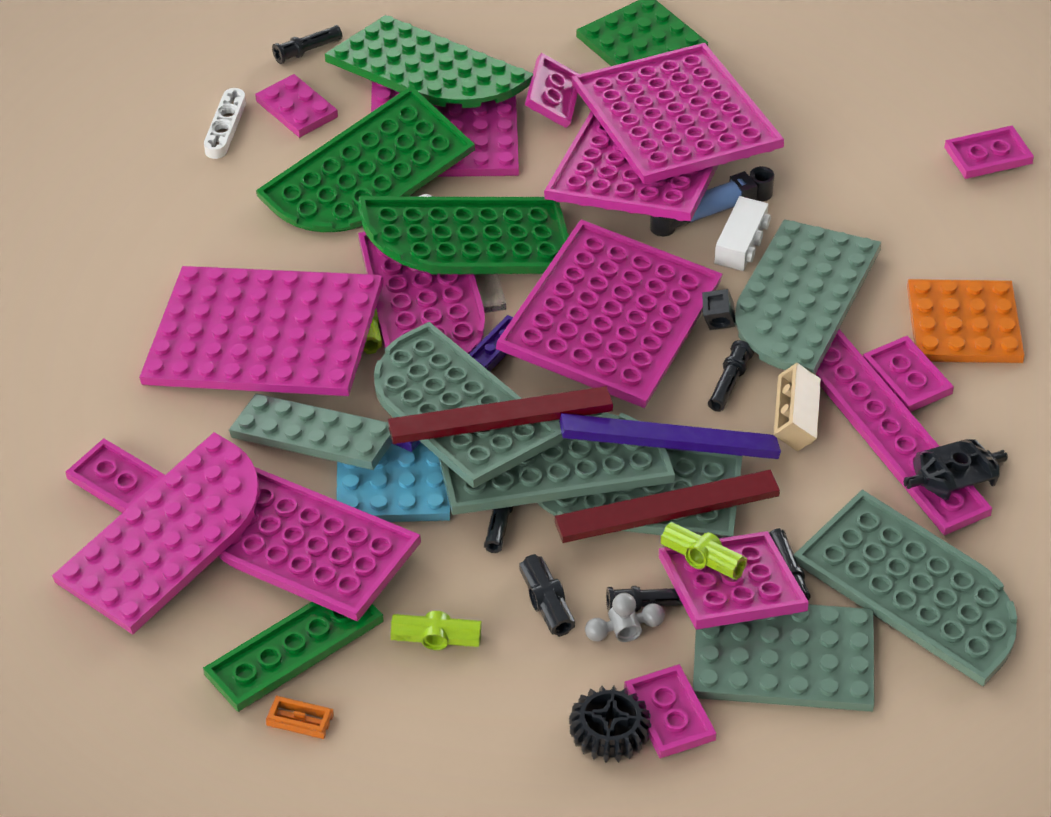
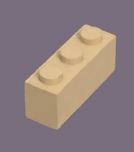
[774,363,821,451]

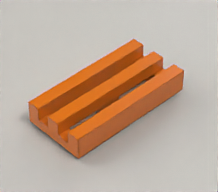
[266,696,334,739]

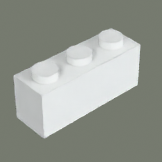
[714,196,771,271]

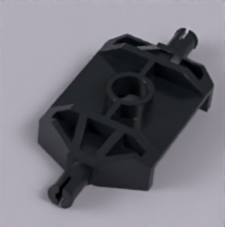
[903,439,1008,500]

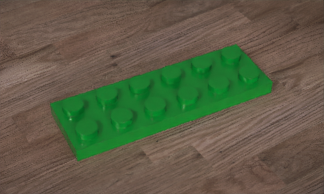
[203,602,384,712]

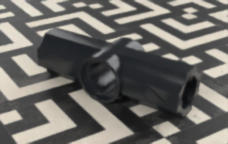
[519,554,575,637]

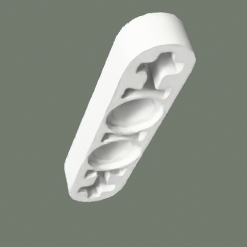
[204,88,246,159]

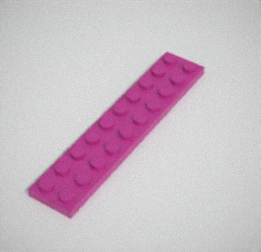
[815,329,993,536]

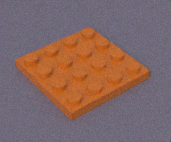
[907,279,1025,363]

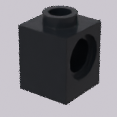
[702,289,736,330]

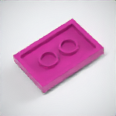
[525,53,579,128]
[255,74,338,138]
[944,125,1034,179]
[863,336,954,412]
[65,438,165,513]
[624,664,717,759]

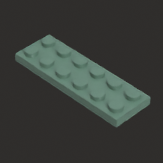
[229,393,392,470]

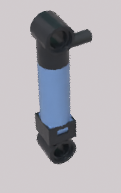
[650,166,775,237]

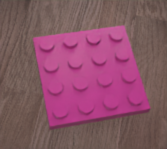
[659,531,809,630]

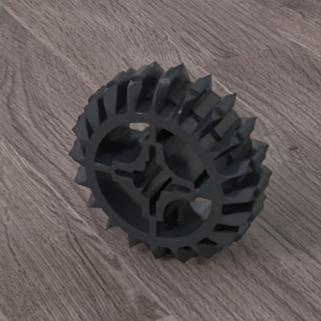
[569,685,651,763]

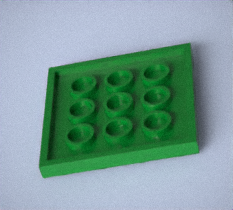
[576,0,708,66]

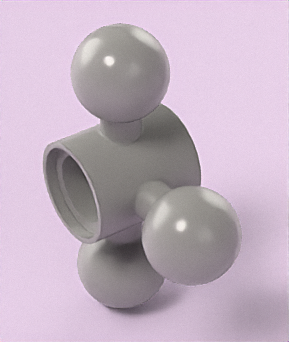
[585,593,665,642]

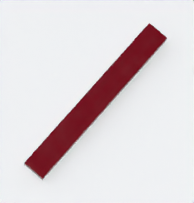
[388,386,613,444]
[555,469,780,543]

